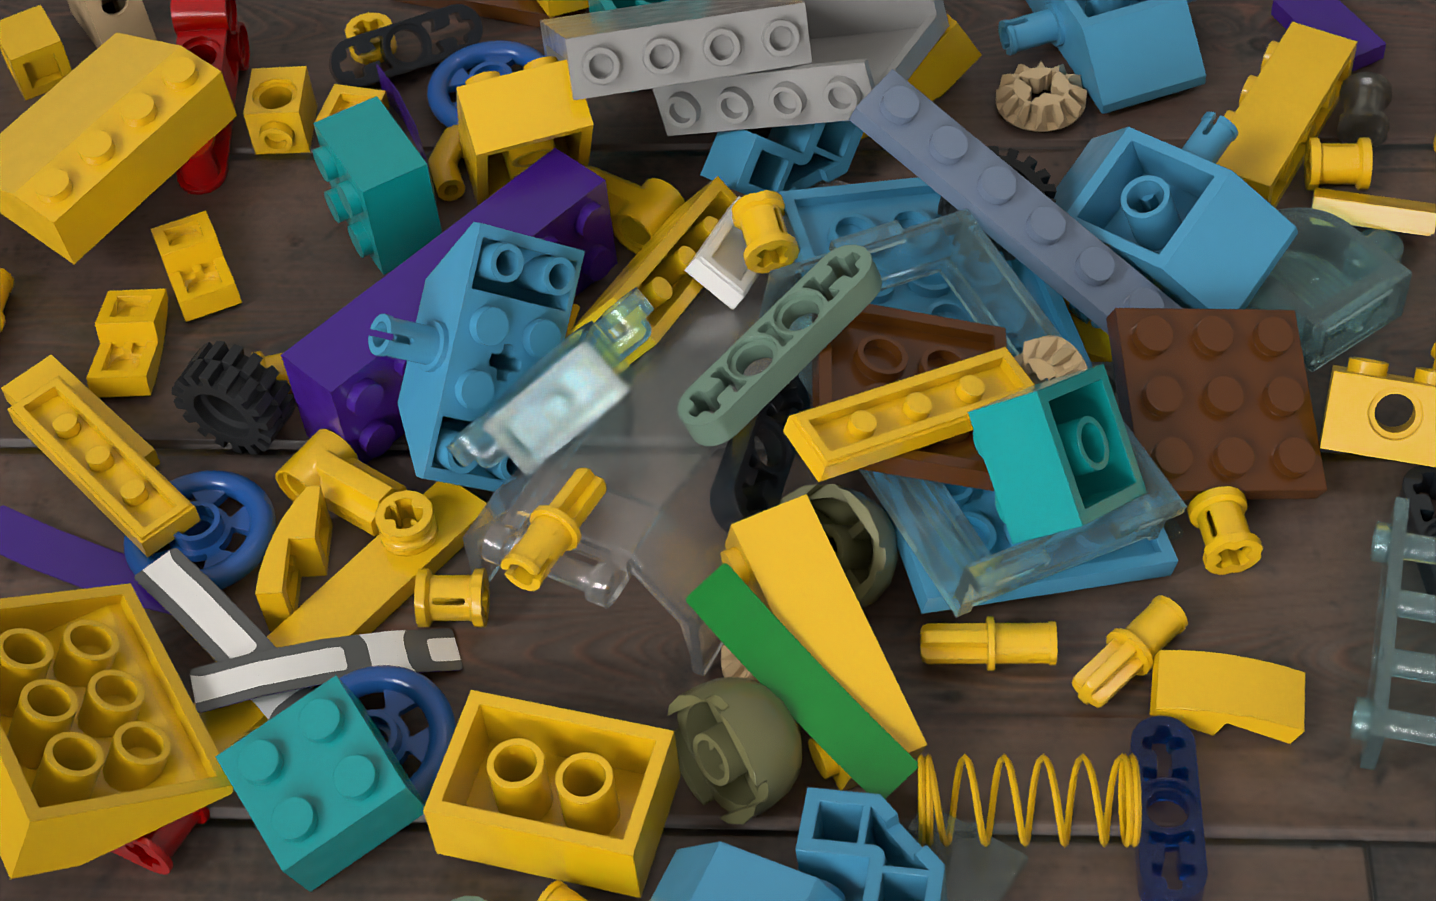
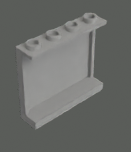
[540,0,812,100]
[652,0,949,136]

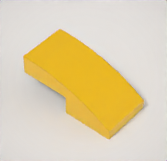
[151,211,242,322]
[86,288,168,398]
[255,485,333,632]
[1150,650,1305,744]

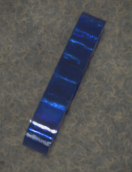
[1129,716,1208,901]

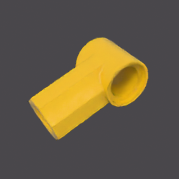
[583,165,685,254]
[275,429,407,537]

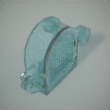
[1246,207,1412,372]
[446,287,654,476]

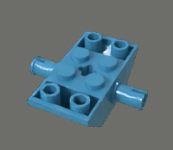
[998,0,1206,114]
[1054,112,1298,328]
[368,222,601,498]

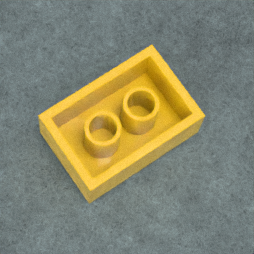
[456,56,594,205]
[423,690,681,898]

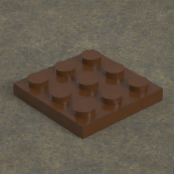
[812,299,1007,491]
[1106,308,1327,500]

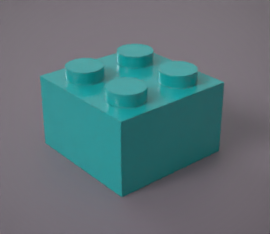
[312,96,442,275]
[968,363,1147,544]
[215,675,425,892]

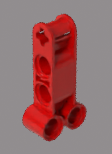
[170,0,250,195]

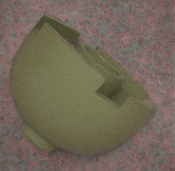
[779,484,898,609]
[667,677,802,825]

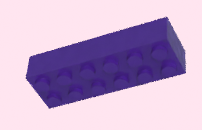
[281,148,617,464]

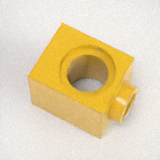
[0,5,72,101]
[243,66,317,155]

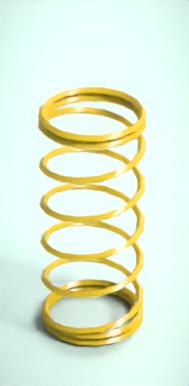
[917,753,1142,848]

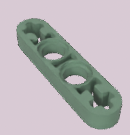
[677,244,882,446]

